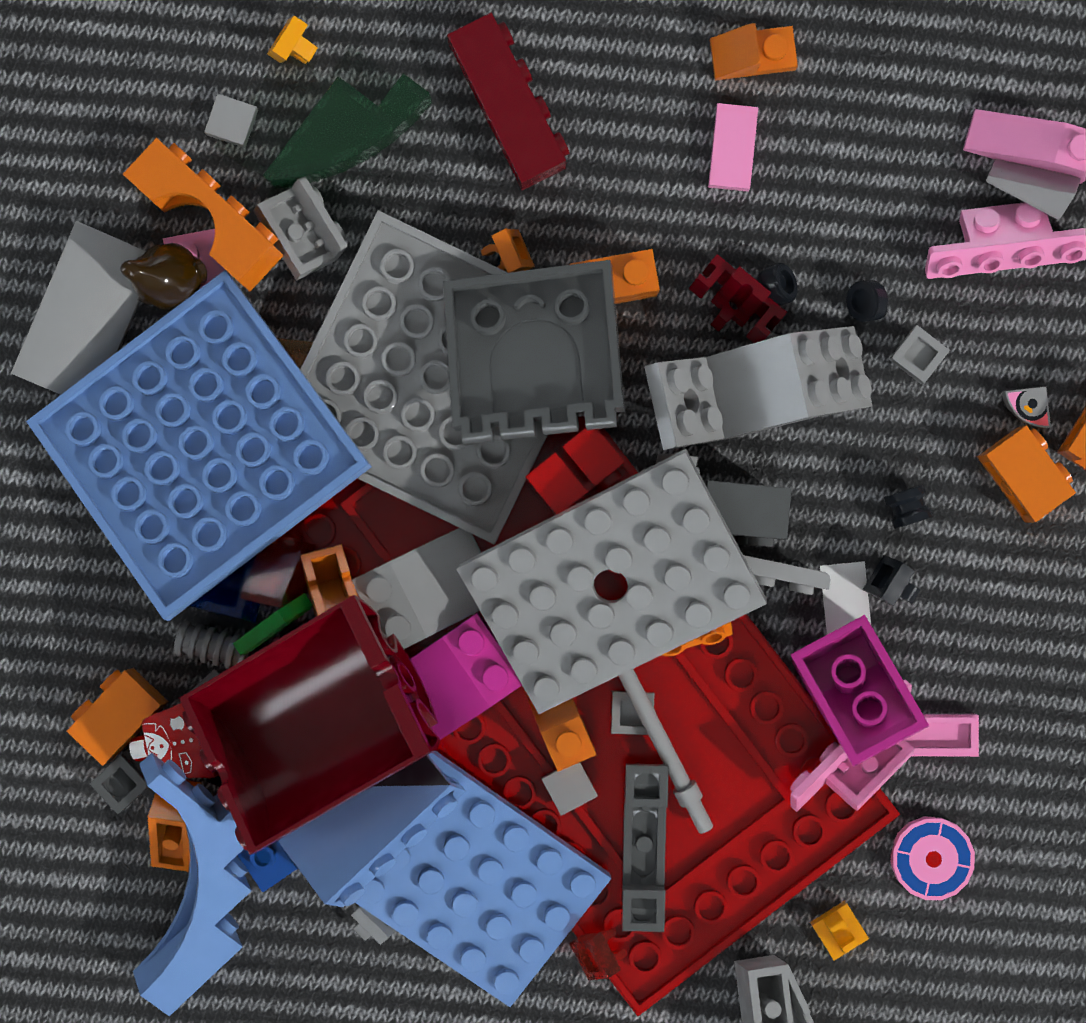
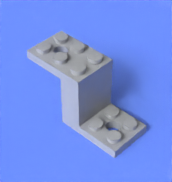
[644,326,872,450]

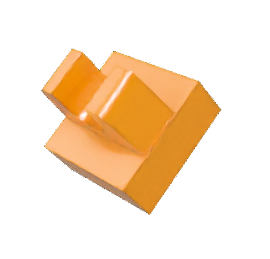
[267,16,318,64]
[810,900,869,961]

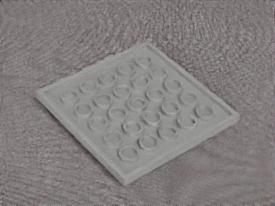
[300,210,548,545]

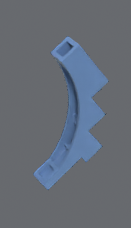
[133,753,252,1016]

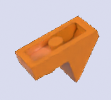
[710,23,798,81]

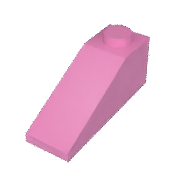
[963,109,1086,184]

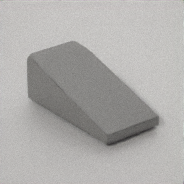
[986,159,1081,219]

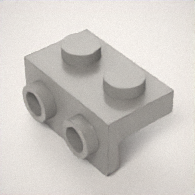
[253,176,347,281]

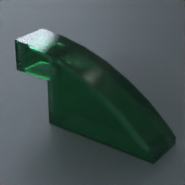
[263,73,432,189]

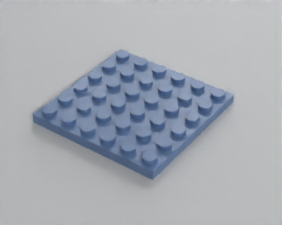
[26,270,372,621]

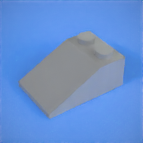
[352,528,481,649]

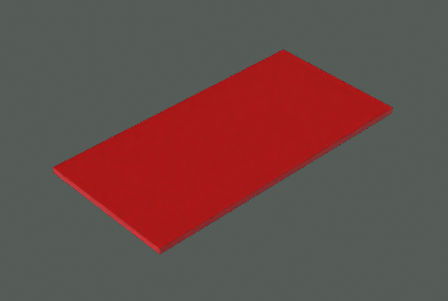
[275,416,900,1016]

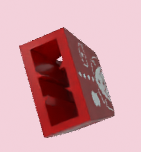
[129,703,219,778]

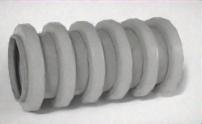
[174,620,255,669]

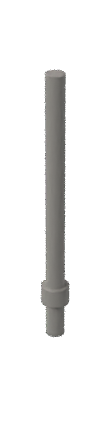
[618,669,713,834]

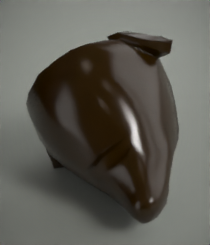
[120,243,207,311]

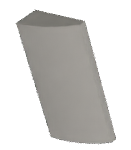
[11,221,146,394]

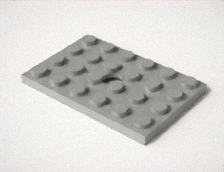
[456,449,767,714]

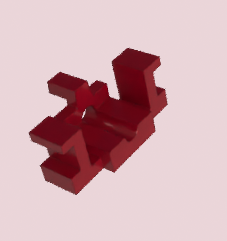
[688,254,787,343]

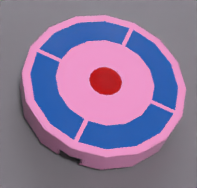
[890,816,975,900]

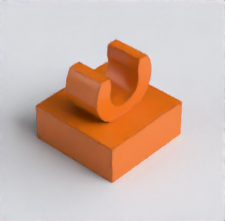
[481,228,535,273]

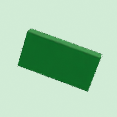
[233,593,313,656]

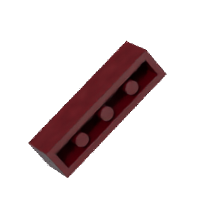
[447,12,570,191]

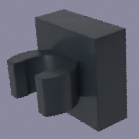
[862,555,920,606]

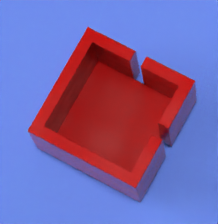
[525,428,625,515]

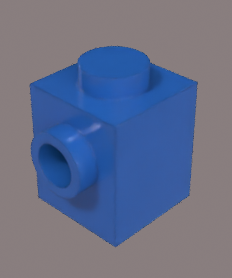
[237,841,298,892]

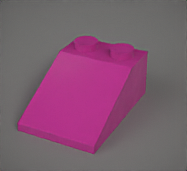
[410,611,522,740]
[790,615,929,767]

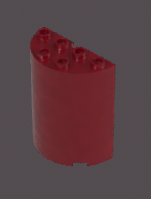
[179,595,440,855]

